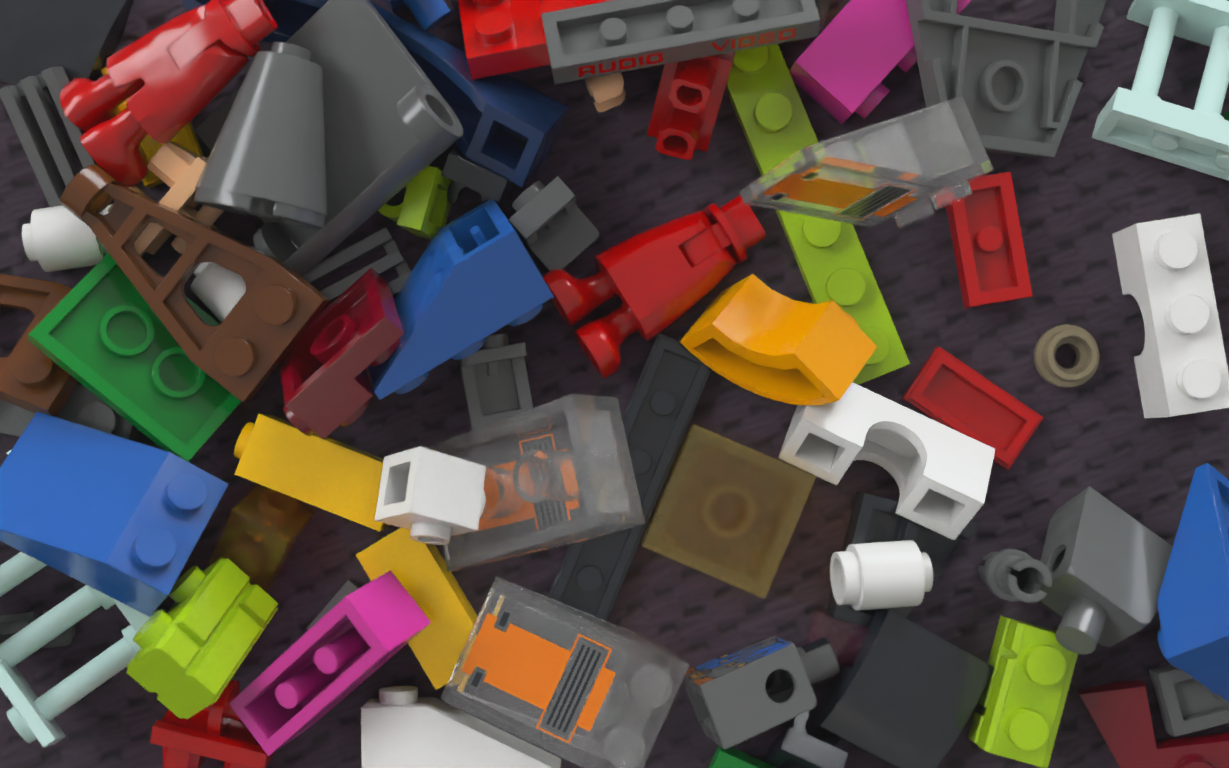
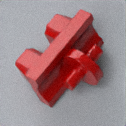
[647,51,736,160]
[150,679,275,768]

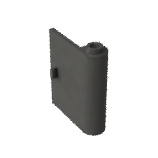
[195,0,463,277]

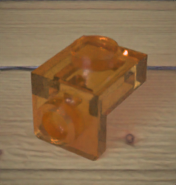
[209,484,314,592]

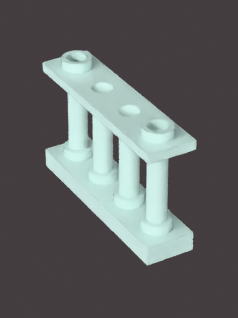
[1092,0,1229,181]
[0,449,159,748]

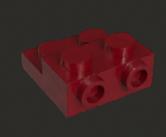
[280,268,404,440]

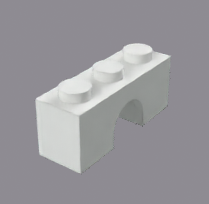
[1112,213,1229,418]
[778,382,995,540]

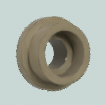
[1034,324,1100,388]

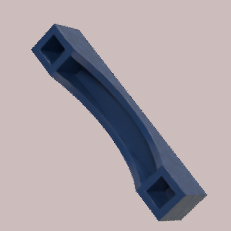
[182,0,569,187]

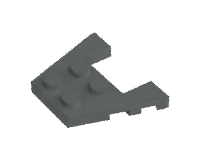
[906,0,1107,159]

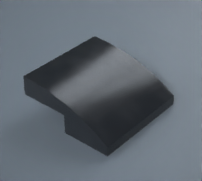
[0,0,134,106]
[815,609,994,768]

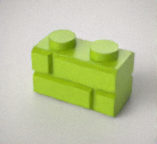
[126,558,278,719]
[968,615,1078,768]

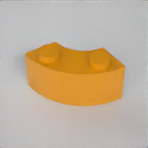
[680,274,877,405]

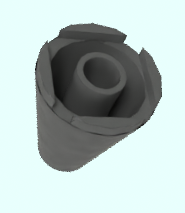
[194,42,327,229]

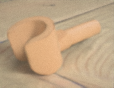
[585,72,626,113]

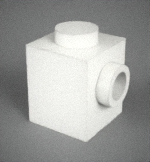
[374,446,486,545]

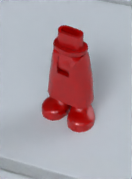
[60,0,278,187]
[542,195,767,379]

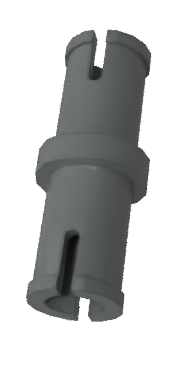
[978,549,1052,603]

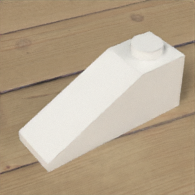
[361,686,561,768]

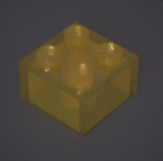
[641,424,817,599]

